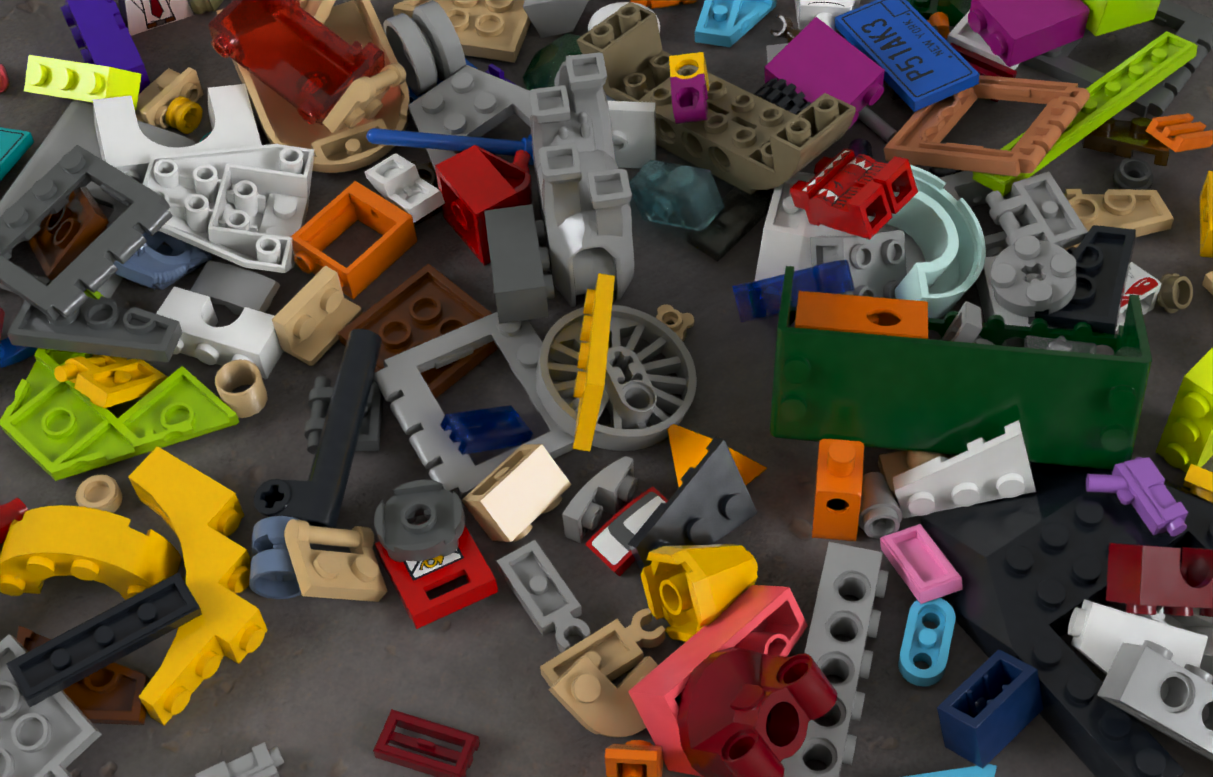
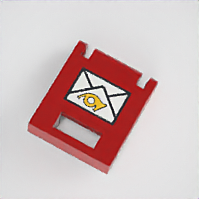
[374,520,499,629]

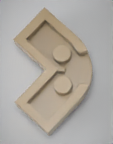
[548,655,658,738]

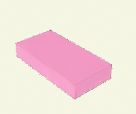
[880,524,962,604]

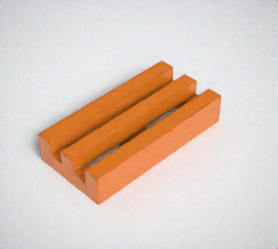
[1145,113,1213,152]

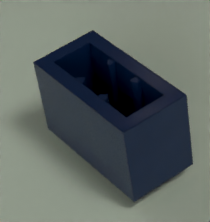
[937,649,1043,769]

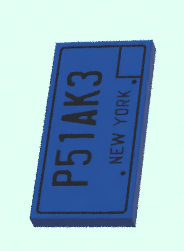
[835,0,980,112]

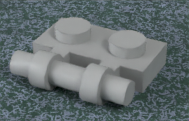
[985,171,1088,249]

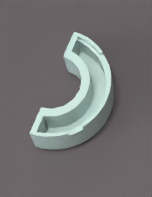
[886,165,986,319]

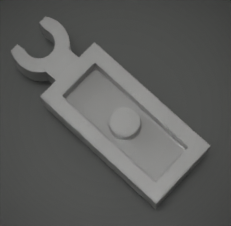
[497,540,591,653]

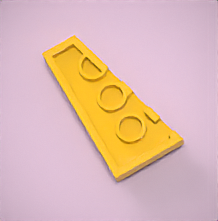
[573,273,615,452]

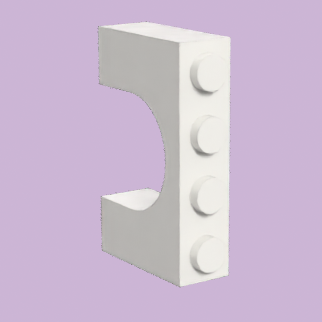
[93,84,262,184]

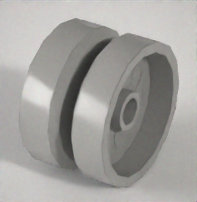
[383,0,466,96]

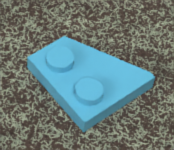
[695,0,777,47]

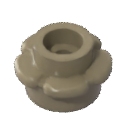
[1156,273,1193,313]

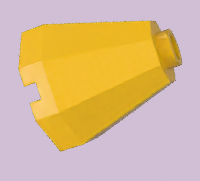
[641,544,758,642]

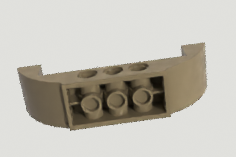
[577,2,856,194]

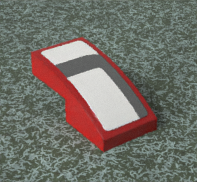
[585,486,669,576]

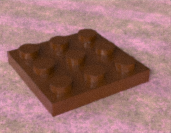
[338,263,498,399]

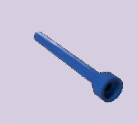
[366,128,534,165]

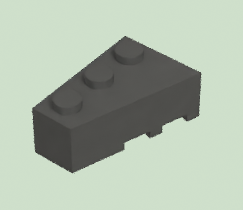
[484,204,555,324]

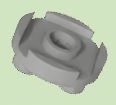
[991,235,1076,317]

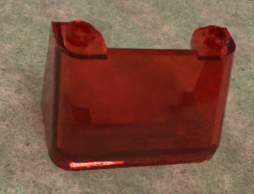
[209,0,385,125]

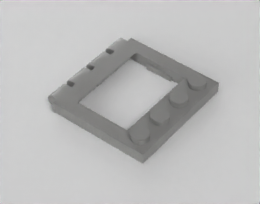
[373,312,576,500]

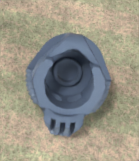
[107,224,212,290]

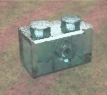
[629,160,725,232]

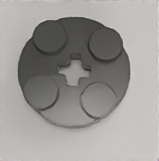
[374,480,465,562]

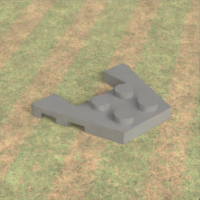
[408,65,532,173]

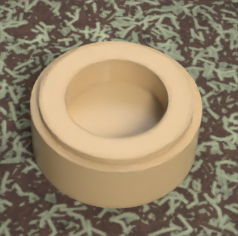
[76,475,123,513]

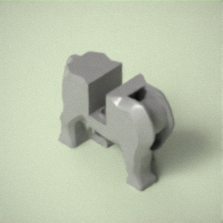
[528,52,634,307]

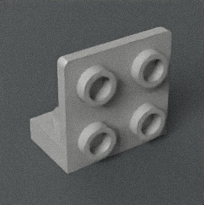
[810,230,907,299]

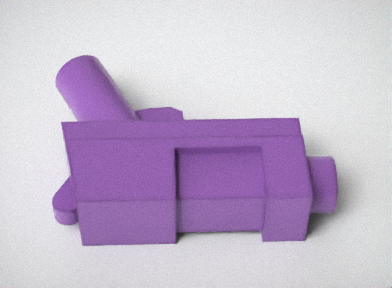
[1086,457,1188,537]

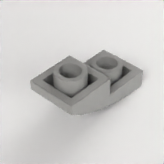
[190,261,281,315]
[562,456,638,543]

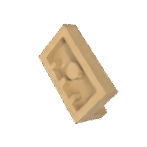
[135,67,204,129]
[272,266,362,366]

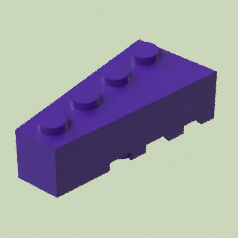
[60,0,151,94]

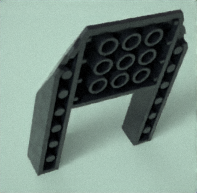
[921,462,1213,777]

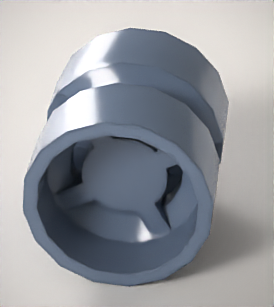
[249,516,302,599]

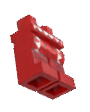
[790,148,918,240]

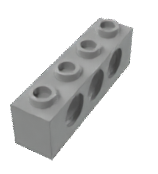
[1097,640,1213,761]

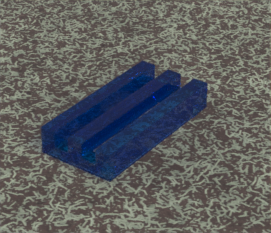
[440,405,533,455]

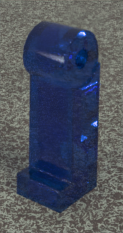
[732,260,855,322]

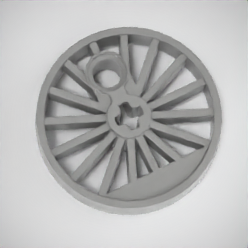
[536,305,697,451]

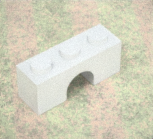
[156,286,284,379]

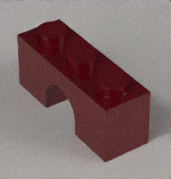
[1106,543,1213,617]

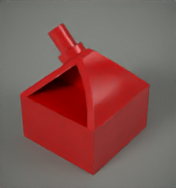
[435,145,533,266]

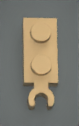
[540,608,666,687]

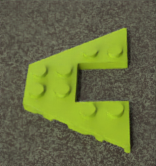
[0,289,240,481]

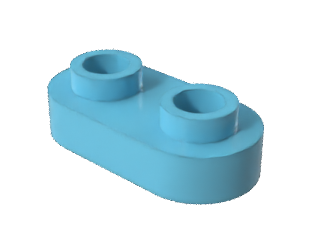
[898,598,956,687]

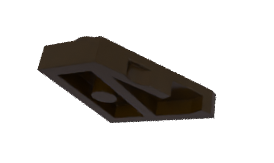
[1081,117,1169,166]

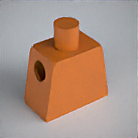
[812,438,864,541]

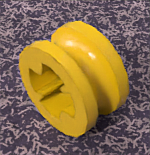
[166,96,203,134]

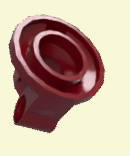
[678,647,838,777]

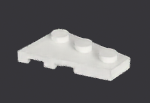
[893,420,1036,518]

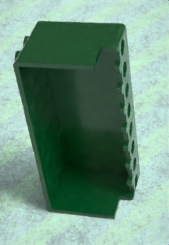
[770,266,1152,470]

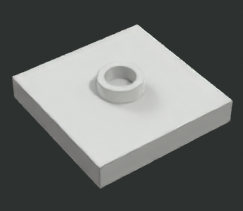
[607,101,657,169]

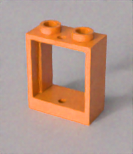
[291,181,417,299]

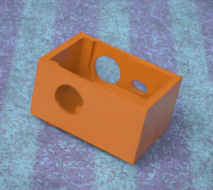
[795,291,928,339]

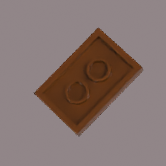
[28,186,109,280]

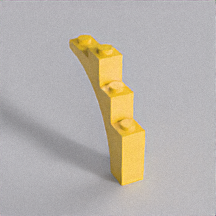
[128,446,268,726]

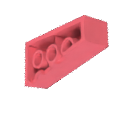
[628,585,808,777]

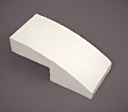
[364,153,445,223]

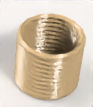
[215,359,268,418]

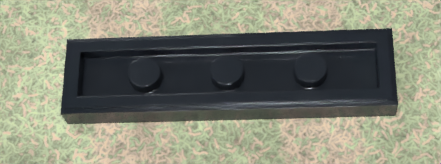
[6,572,202,708]

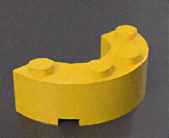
[0,505,182,600]

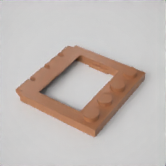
[884,75,1090,177]

